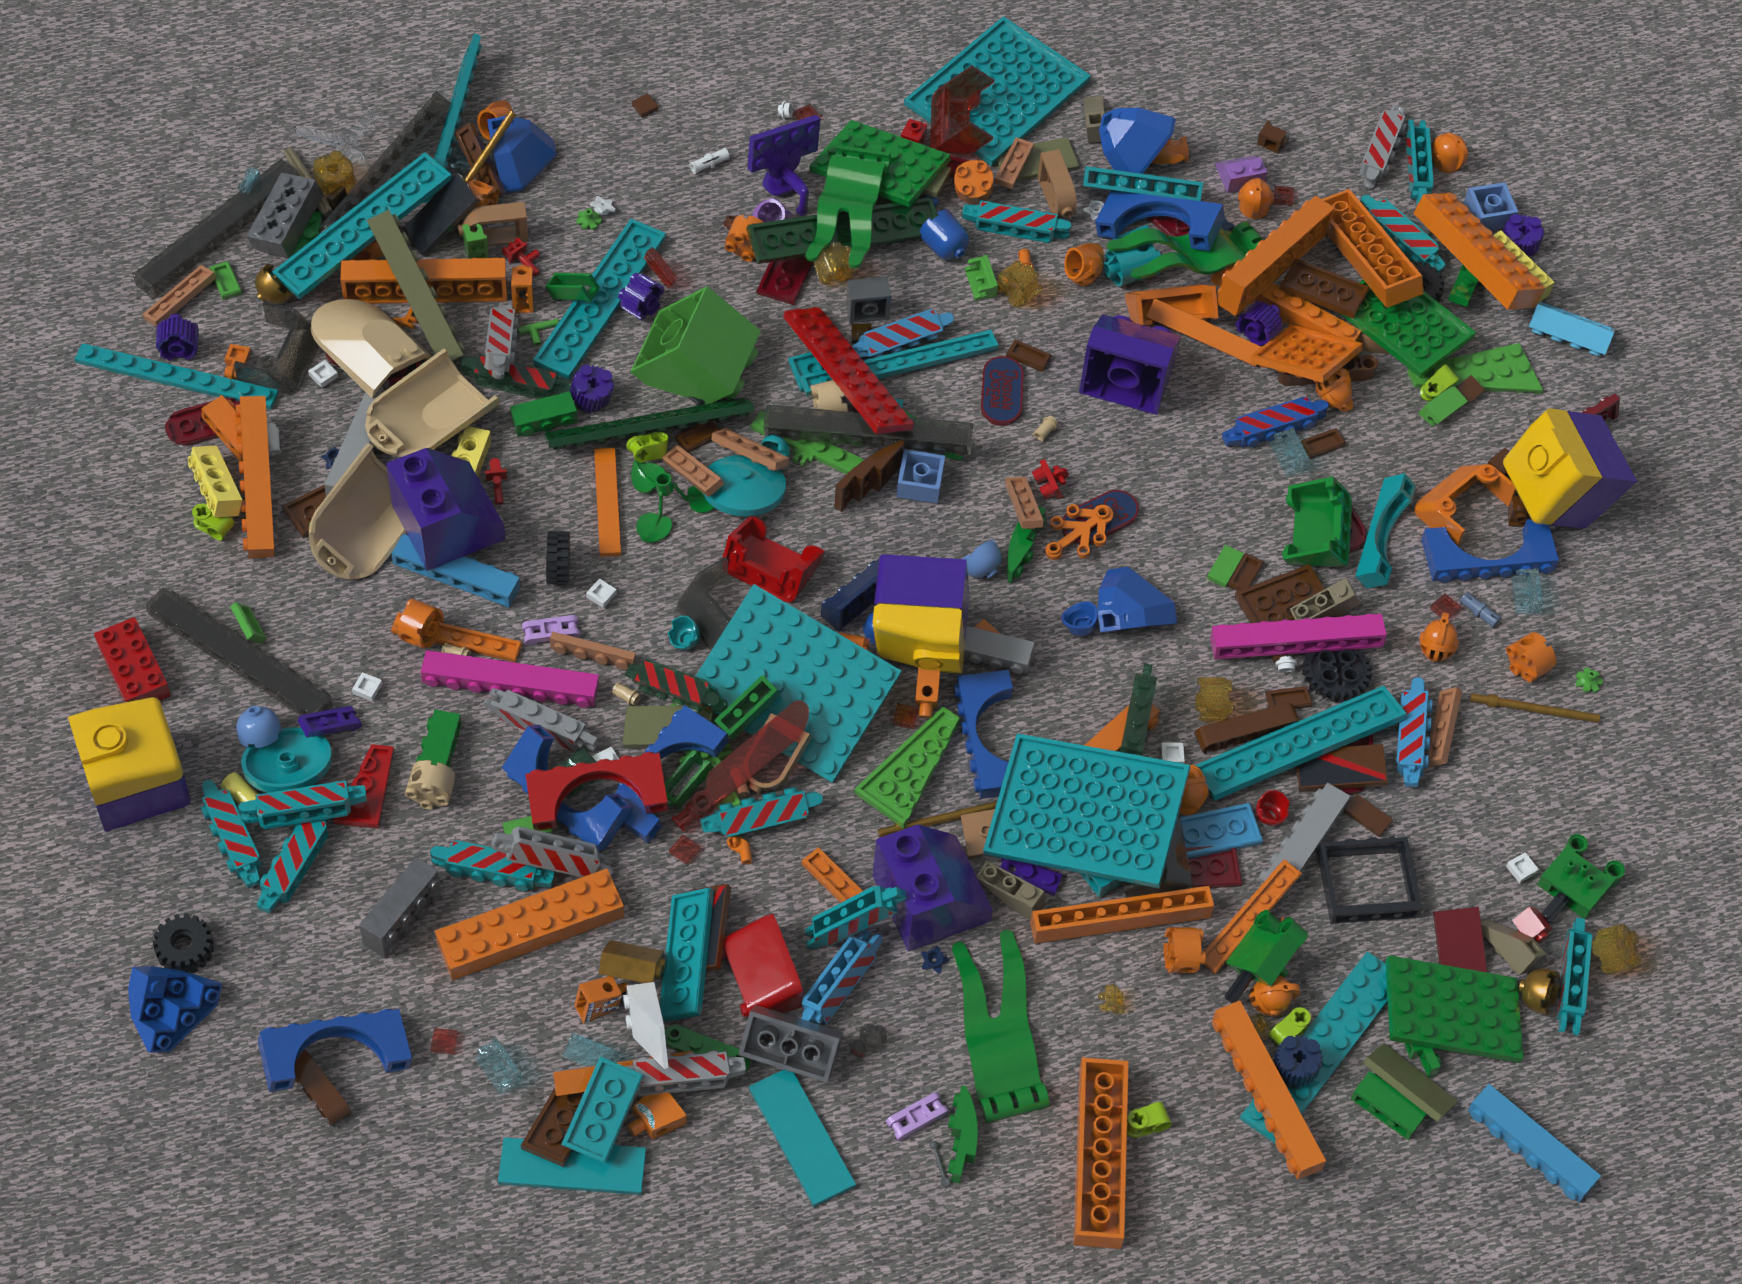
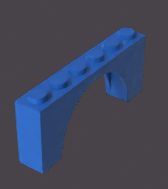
[1095,190,1225,251]
[1421,520,1559,583]
[953,670,1013,799]
[614,705,729,843]
[502,725,633,851]
[258,1009,412,1092]

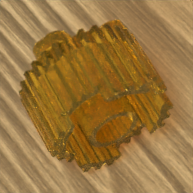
[313,150,355,196]
[813,242,858,285]
[997,260,1043,308]
[1195,677,1233,721]
[1591,924,1642,974]

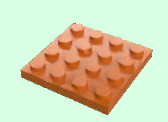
[1251,324,1363,383]

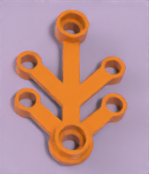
[1045,504,1113,560]

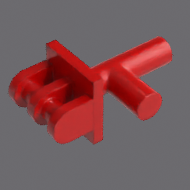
[501,238,540,277]
[485,458,507,505]

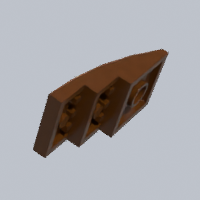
[834,440,905,512]

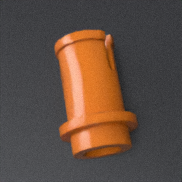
[1018,249,1034,275]

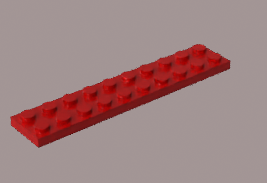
[783,307,914,434]

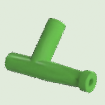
[518,318,559,347]

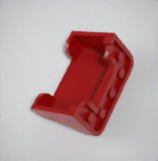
[721,516,825,602]
[722,913,803,1018]

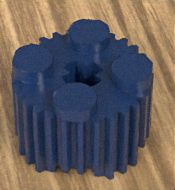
[1273,1035,1323,1089]

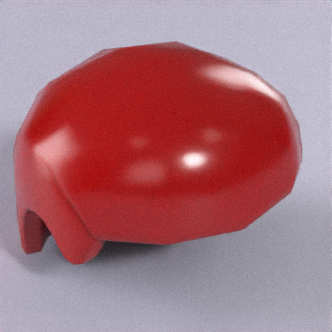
[1256,790,1290,826]

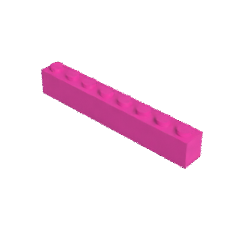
[1210,614,1387,660]
[421,650,599,708]

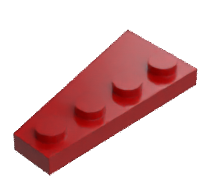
[333,744,394,829]

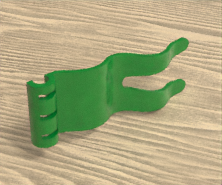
[806,145,891,268]
[1107,221,1264,279]
[952,930,1050,1124]

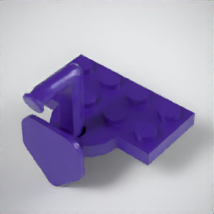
[747,115,821,216]

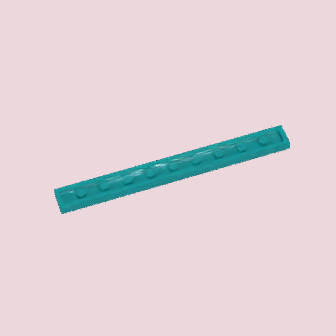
[800,330,998,397]
[74,343,278,410]

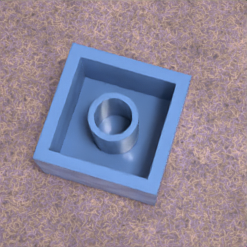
[1464,182,1518,231]
[896,449,945,504]

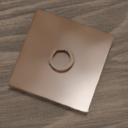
[961,809,995,859]

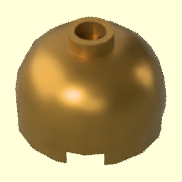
[255,264,294,304]
[1519,968,1560,1015]

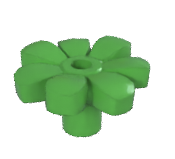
[576,208,602,230]
[1575,668,1603,693]

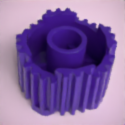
[1503,214,1544,257]
[618,272,665,321]
[1236,300,1283,346]
[156,314,199,361]
[570,364,614,414]

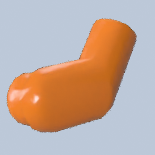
[727,836,753,865]

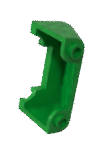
[1282,476,1352,567]

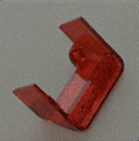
[930,65,994,154]

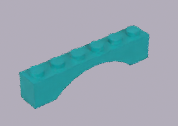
[1355,473,1416,588]

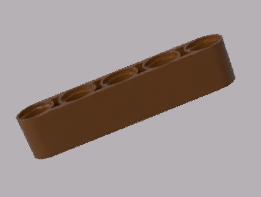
[1278,355,1378,386]
[1194,703,1300,754]
[286,1026,351,1126]

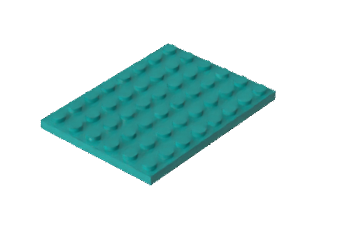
[904,16,1091,166]
[687,584,902,784]
[983,733,1190,888]

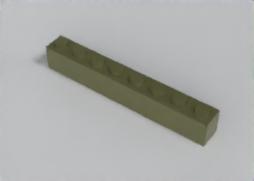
[367,210,465,363]

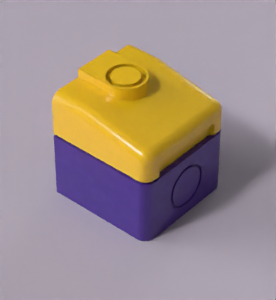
[1503,408,1637,529]
[872,554,970,674]
[68,697,191,832]

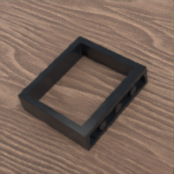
[1317,836,1423,924]

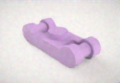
[522,615,581,646]
[886,1092,950,1141]

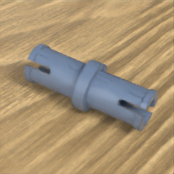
[1459,592,1501,628]

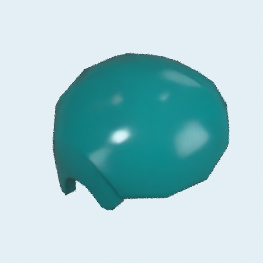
[761,435,790,457]
[668,615,701,651]

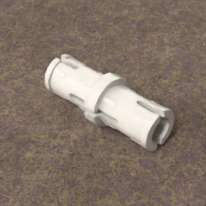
[690,148,730,174]

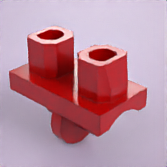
[1032,459,1069,499]

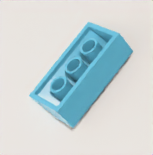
[1529,301,1615,356]

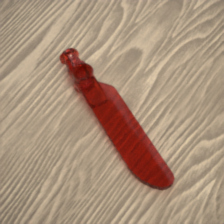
[671,700,809,833]

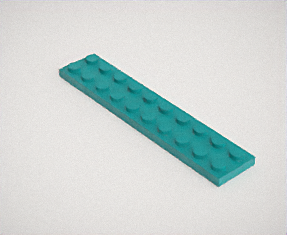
[423,33,482,203]
[272,153,452,299]
[533,218,666,380]
[1195,685,1407,801]
[1239,951,1388,1144]

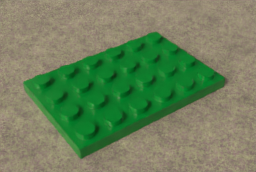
[809,120,951,207]
[1339,280,1476,378]
[1386,955,1523,1063]

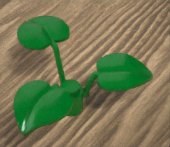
[631,460,715,543]

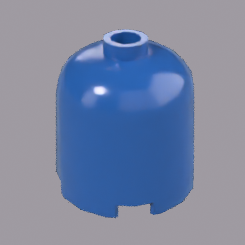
[920,209,969,261]

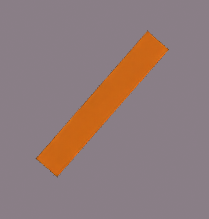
[1146,298,1261,367]
[594,448,621,557]
[391,612,522,663]
[1203,859,1302,974]
[553,1051,692,1096]

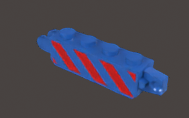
[1222,397,1329,448]

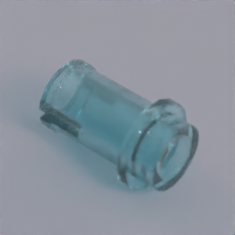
[238,167,260,194]

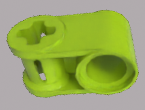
[1420,364,1459,401]
[626,431,668,463]
[192,503,235,541]
[1268,1007,1311,1046]
[1127,1102,1172,1138]

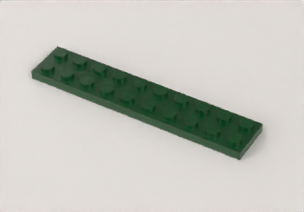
[746,197,938,264]
[544,397,754,450]

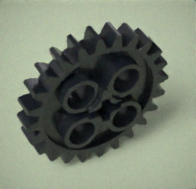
[1302,649,1373,703]

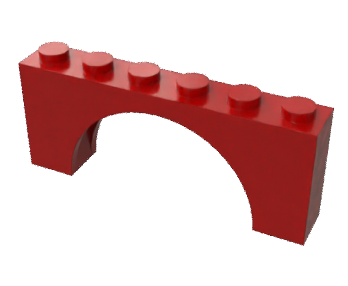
[525,752,668,831]

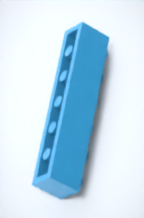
[392,534,520,608]
[1468,1084,1601,1203]

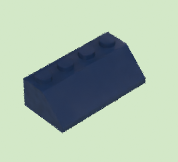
[821,559,879,632]

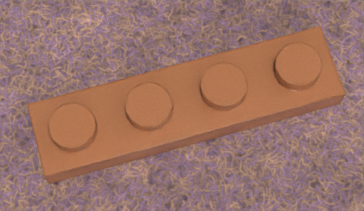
[142,265,217,327]
[711,428,789,471]
[662,445,724,497]
[1005,476,1043,529]
[550,632,636,670]
[1426,687,1462,767]

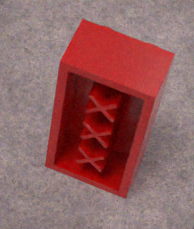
[93,617,171,703]

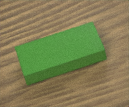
[209,261,242,300]
[1207,545,1244,588]
[230,602,266,643]

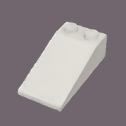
[623,982,668,1069]

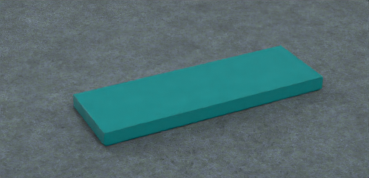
[660,887,714,1022]
[749,1069,856,1208]
[498,1137,646,1195]

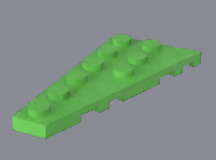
[1407,343,1543,394]
[854,707,960,829]

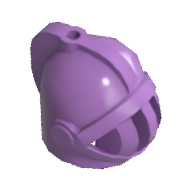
[752,198,797,222]

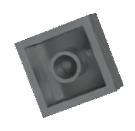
[846,277,891,324]

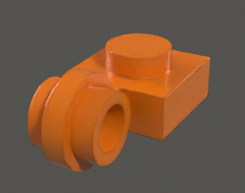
[224,344,251,380]

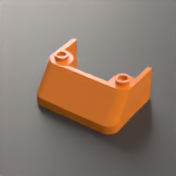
[1125,284,1219,327]
[1414,464,1516,547]

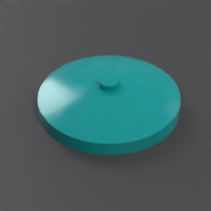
[703,455,786,517]
[241,727,332,792]

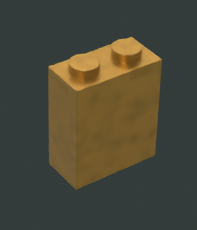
[598,940,666,983]

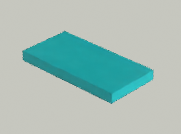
[561,1056,644,1164]

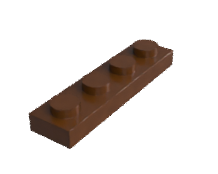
[455,123,506,198]

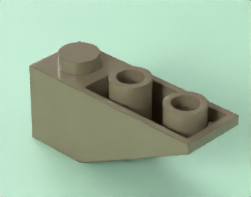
[1083,96,1105,143]
[1290,578,1362,620]
[976,861,1045,920]
[1481,919,1546,975]

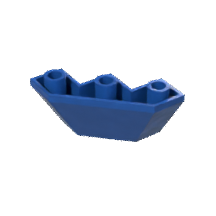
[1099,107,1176,174]
[487,116,557,194]
[1098,567,1178,633]
[128,966,222,1053]

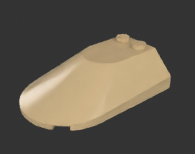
[311,299,433,398]
[365,349,500,457]
[309,443,406,579]

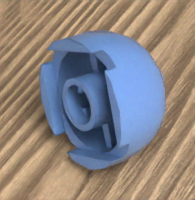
[963,539,1002,579]
[236,706,282,748]

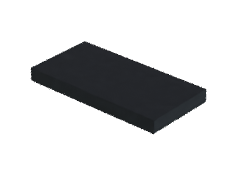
[402,173,480,257]

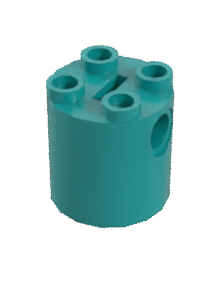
[1104,243,1161,287]

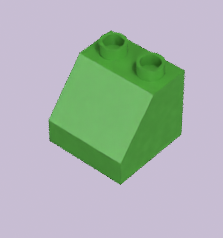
[630,286,761,404]

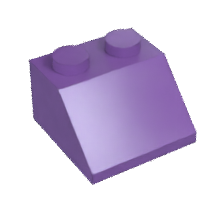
[1215,156,1267,193]

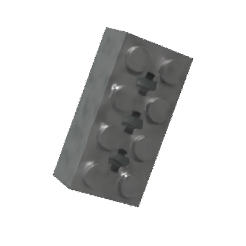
[247,172,323,258]
[359,857,441,958]
[738,1005,844,1083]

